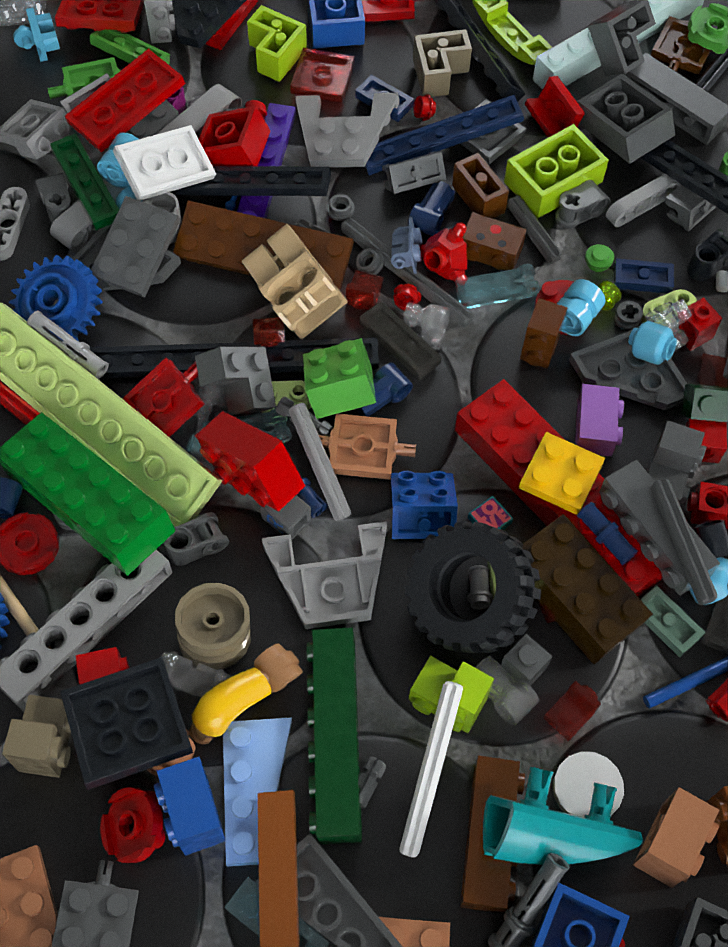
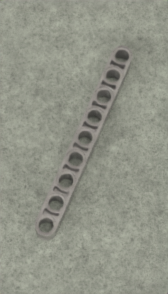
[50,84,242,252]

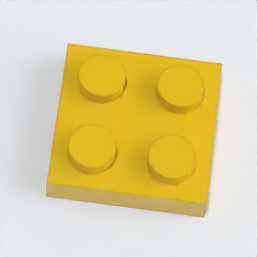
[519,432,605,515]

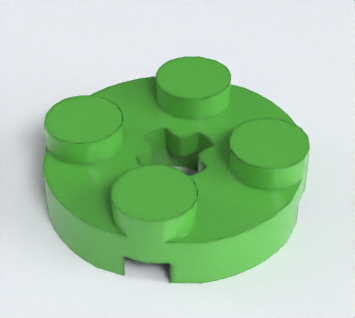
[688,3,728,54]

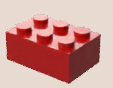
[195,411,305,512]

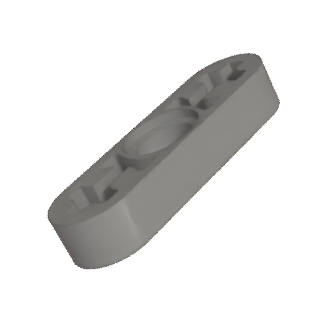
[606,174,677,227]
[0,187,30,261]

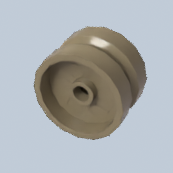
[175,583,251,670]

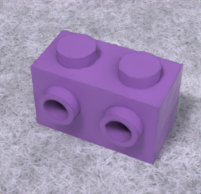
[575,384,624,456]

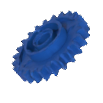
[9,255,103,341]

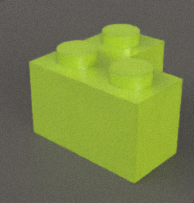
[247,5,307,82]
[409,656,495,733]

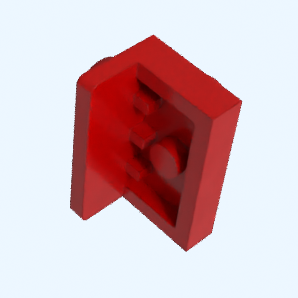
[525,76,585,138]

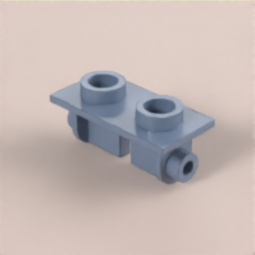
[391,217,422,274]

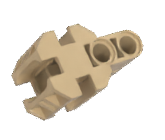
[242,223,348,339]

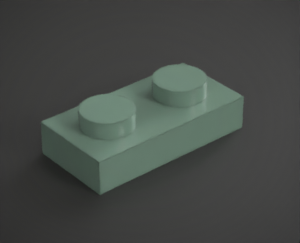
[641,585,706,657]

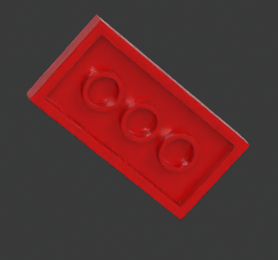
[64,48,186,152]

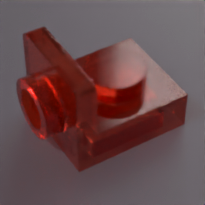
[346,270,384,311]
[253,317,285,347]
[544,681,601,742]

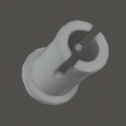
[467,565,493,610]

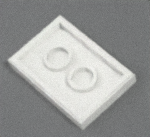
[113,125,216,201]

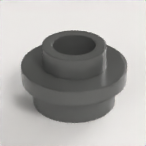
[327,194,355,221]
[356,248,384,277]

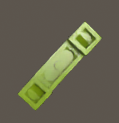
[472,0,553,65]

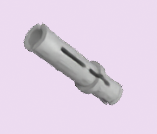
[27,310,109,379]

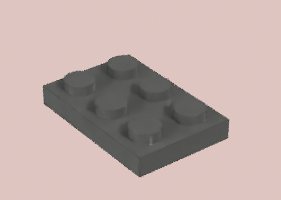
[91,196,181,298]

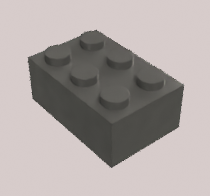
[577,74,675,164]

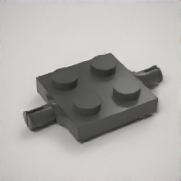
[52,860,139,947]

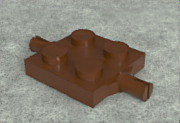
[651,16,711,75]

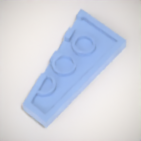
[223,717,292,867]

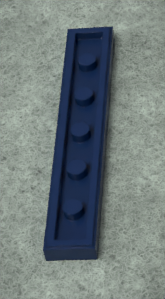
[365,95,524,175]

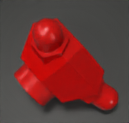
[420,222,468,287]

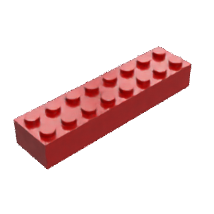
[455,379,662,597]

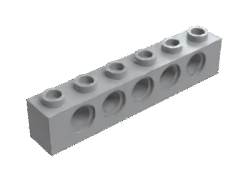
[0,549,172,712]

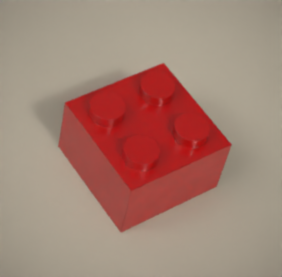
[199,106,271,166]

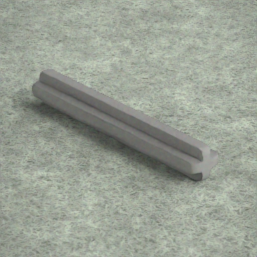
[289,403,351,521]

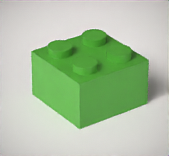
[303,338,376,419]

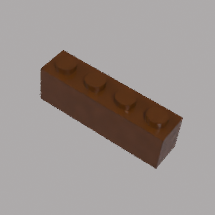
[460,755,525,914]

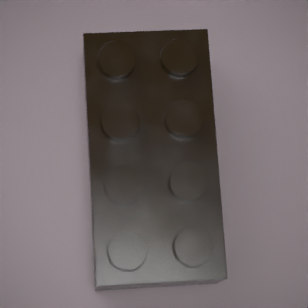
[522,514,653,665]

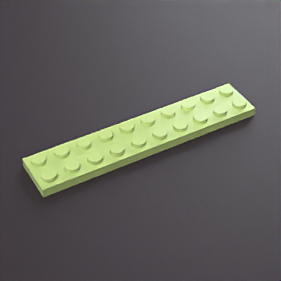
[0,302,223,527]

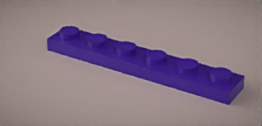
[237,103,296,218]

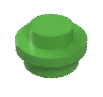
[585,244,614,272]

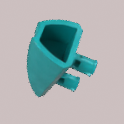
[483,767,643,865]

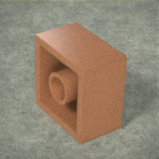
[633,787,719,888]

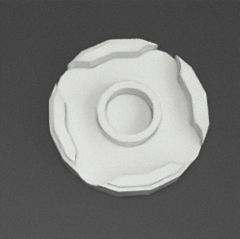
[553,752,624,817]

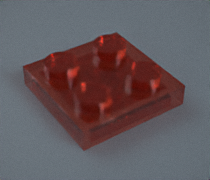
[290,47,354,103]

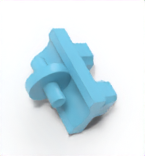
[13,8,60,62]

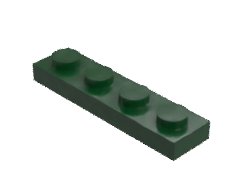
[50,133,119,230]

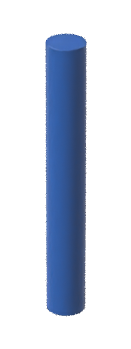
[643,656,728,709]

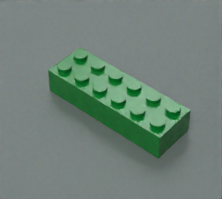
[0,412,176,576]

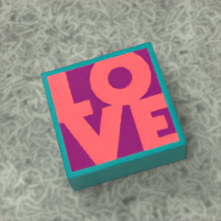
[468,496,513,530]

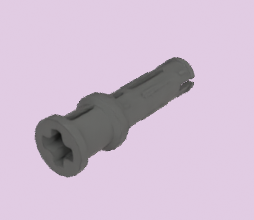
[488,853,570,947]

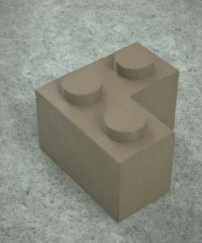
[413,29,472,97]
[2,695,71,778]

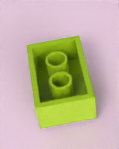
[504,124,609,219]

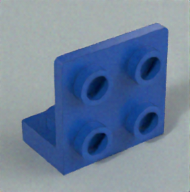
[391,471,458,539]

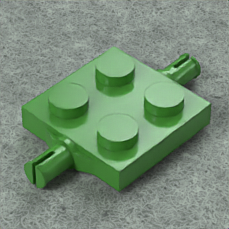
[47,57,120,99]

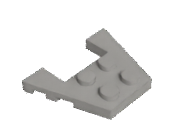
[296,93,400,167]
[262,521,387,629]

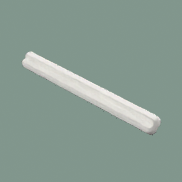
[399,681,463,857]

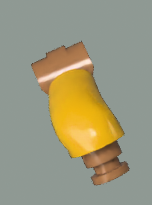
[189,643,303,744]

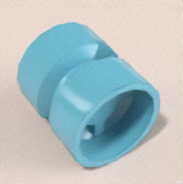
[97,133,139,188]
[557,279,606,336]

